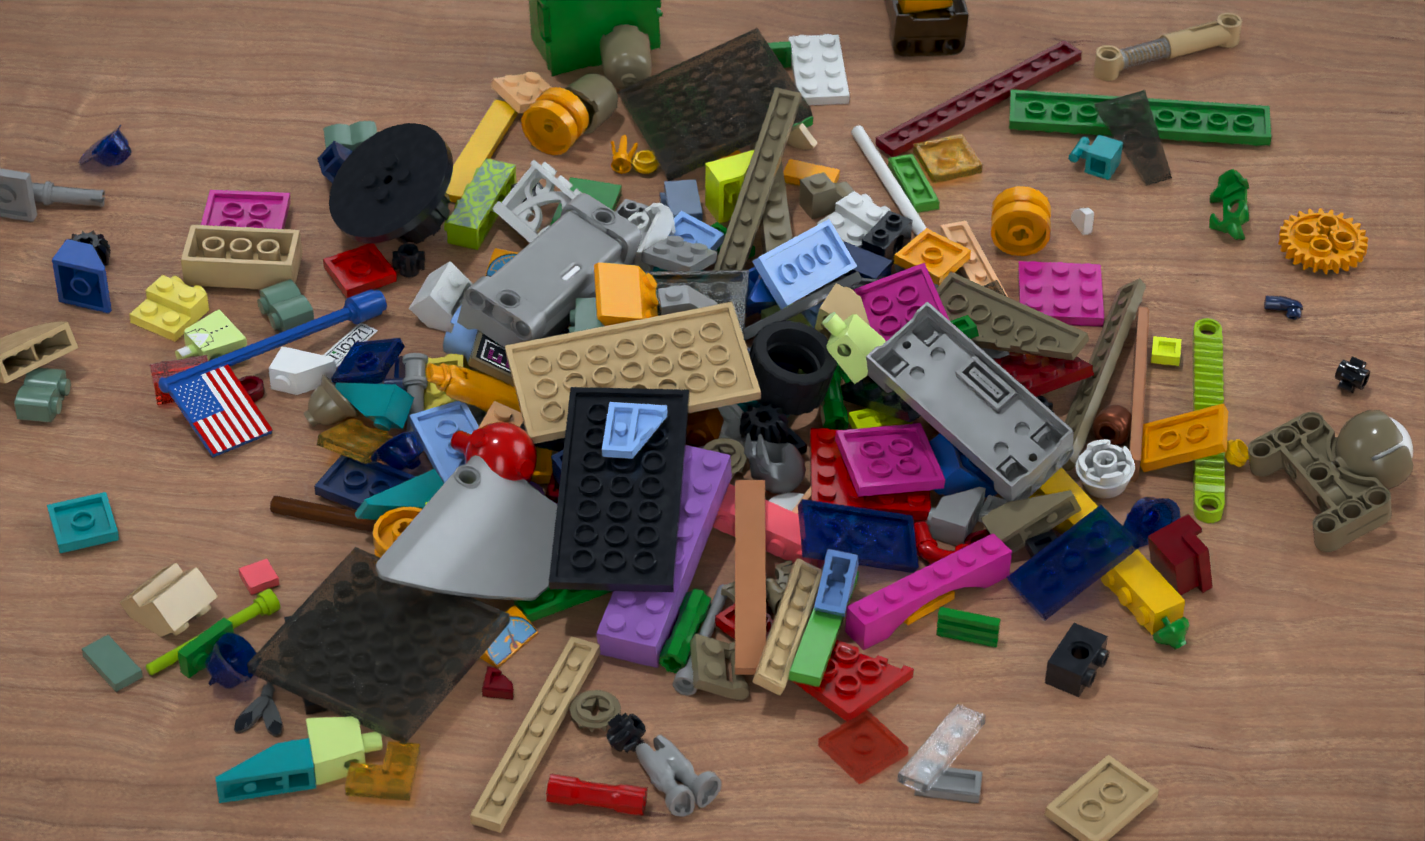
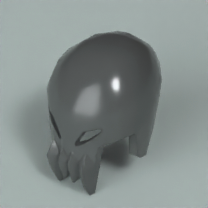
[744,433,806,494]

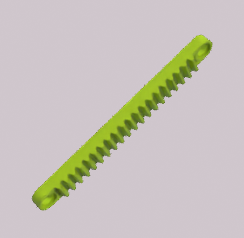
[1192,318,1225,523]

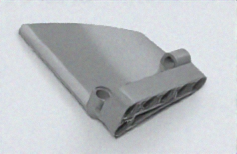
[376,455,557,601]

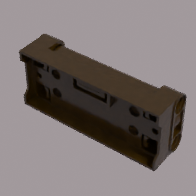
[884,0,969,57]

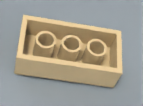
[181,225,302,289]

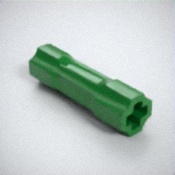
[820,368,849,430]
[659,589,711,673]

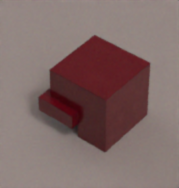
[1148,514,1213,595]

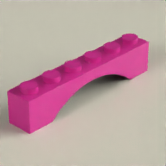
[845,533,1012,651]

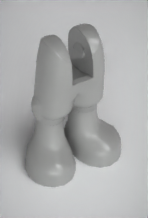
[635,735,722,817]

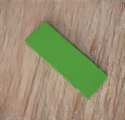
[888,154,940,213]

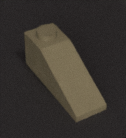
[980,490,1082,554]

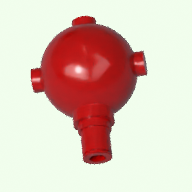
[451,422,537,483]

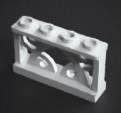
[492,159,582,243]

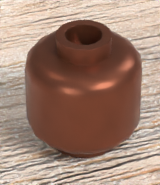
[1093,404,1132,446]

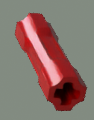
[546,774,648,816]

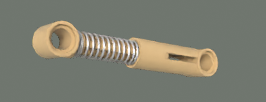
[1094,13,1242,81]

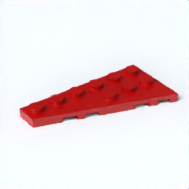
[715,603,914,722]

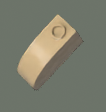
[0,321,78,384]

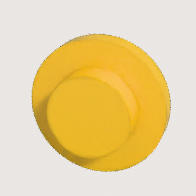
[632,150,659,174]
[1224,439,1249,467]

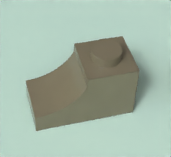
[799,172,854,219]

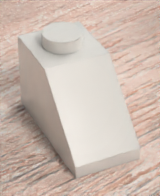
[269,346,337,395]

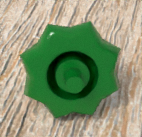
[1153,616,1189,650]

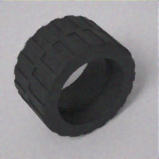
[749,320,837,415]

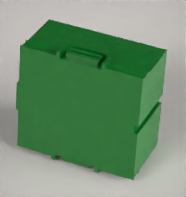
[529,0,663,76]

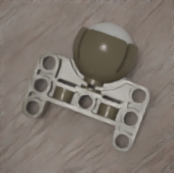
[1248,410,1413,552]

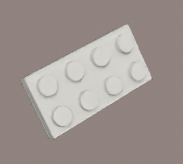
[788,34,850,106]

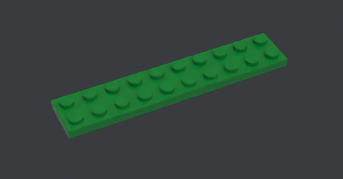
[1009,90,1271,146]

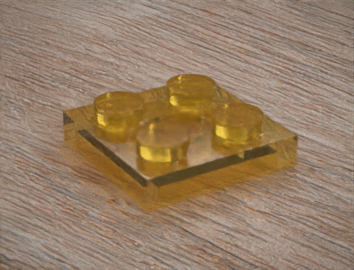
[913,134,983,183]
[317,419,398,464]

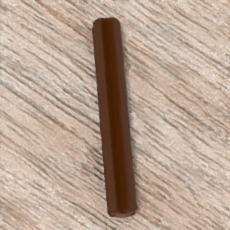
[270,495,377,532]

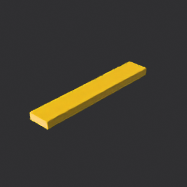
[446,99,518,203]

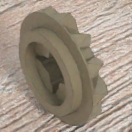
[702,438,747,478]
[570,690,621,733]

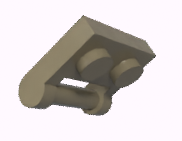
[690,634,749,700]

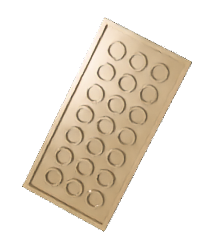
[505,302,761,444]

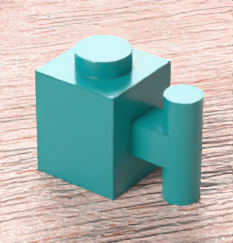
[1068,135,1123,180]

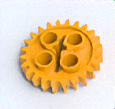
[1278,208,1368,274]

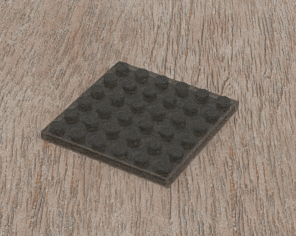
[618,28,813,181]
[247,547,510,745]

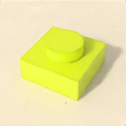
[1151,336,1182,366]

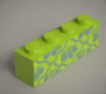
[444,158,516,250]

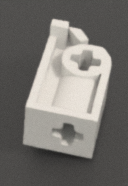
[627,203,676,271]

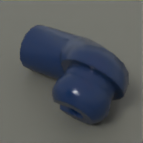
[1264,295,1303,319]

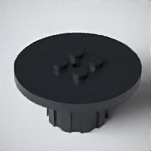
[329,123,453,244]

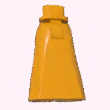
[426,363,521,413]

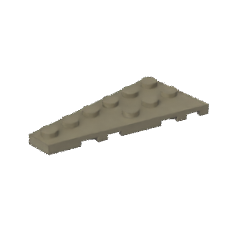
[936,272,1089,360]

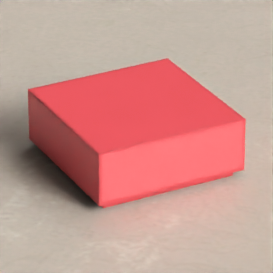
[239,559,279,595]

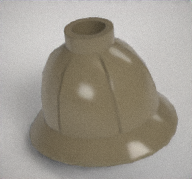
[304,374,359,427]

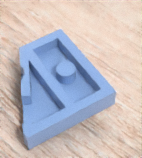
[602,402,668,459]

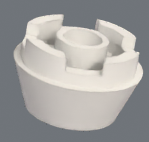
[1076,439,1135,499]

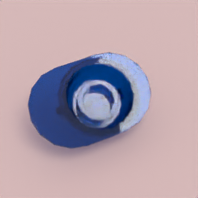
[79,124,132,167]
[371,429,424,471]
[1122,497,1181,548]
[205,632,260,689]

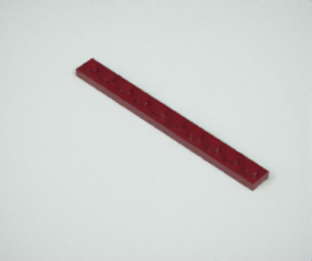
[875,40,1082,157]

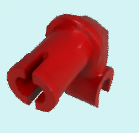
[911,521,968,564]

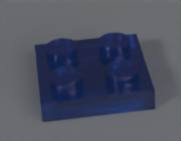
[331,338,405,385]

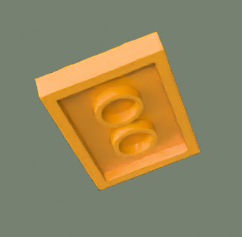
[1140,403,1228,472]

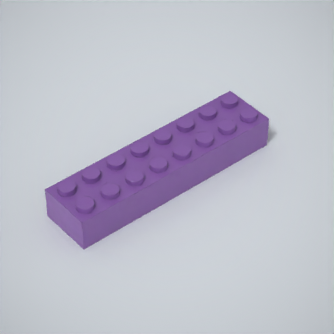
[596,445,732,668]

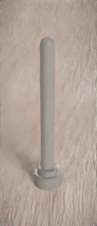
[673,584,727,695]

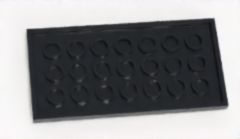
[549,387,690,592]

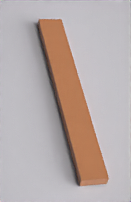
[1128,307,1150,482]
[735,480,766,675]

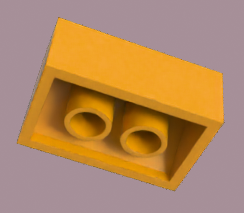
[594,262,659,326]

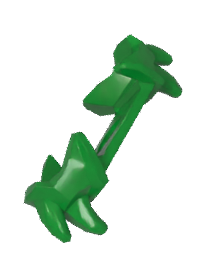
[1209,169,1250,240]

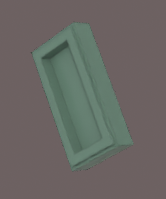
[82,635,143,692]

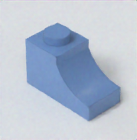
[814,549,859,617]

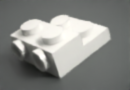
[816,191,891,248]

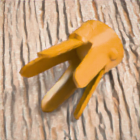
[611,135,638,174]

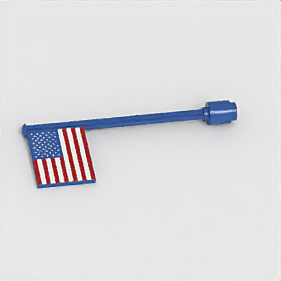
[158,289,387,458]

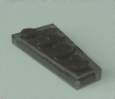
[1094,90,1172,186]

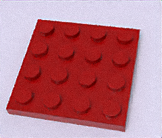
[809,428,931,520]

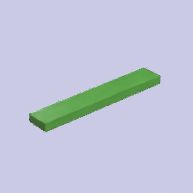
[789,571,859,687]

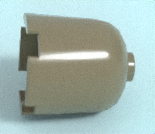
[599,25,652,91]
[564,74,618,134]

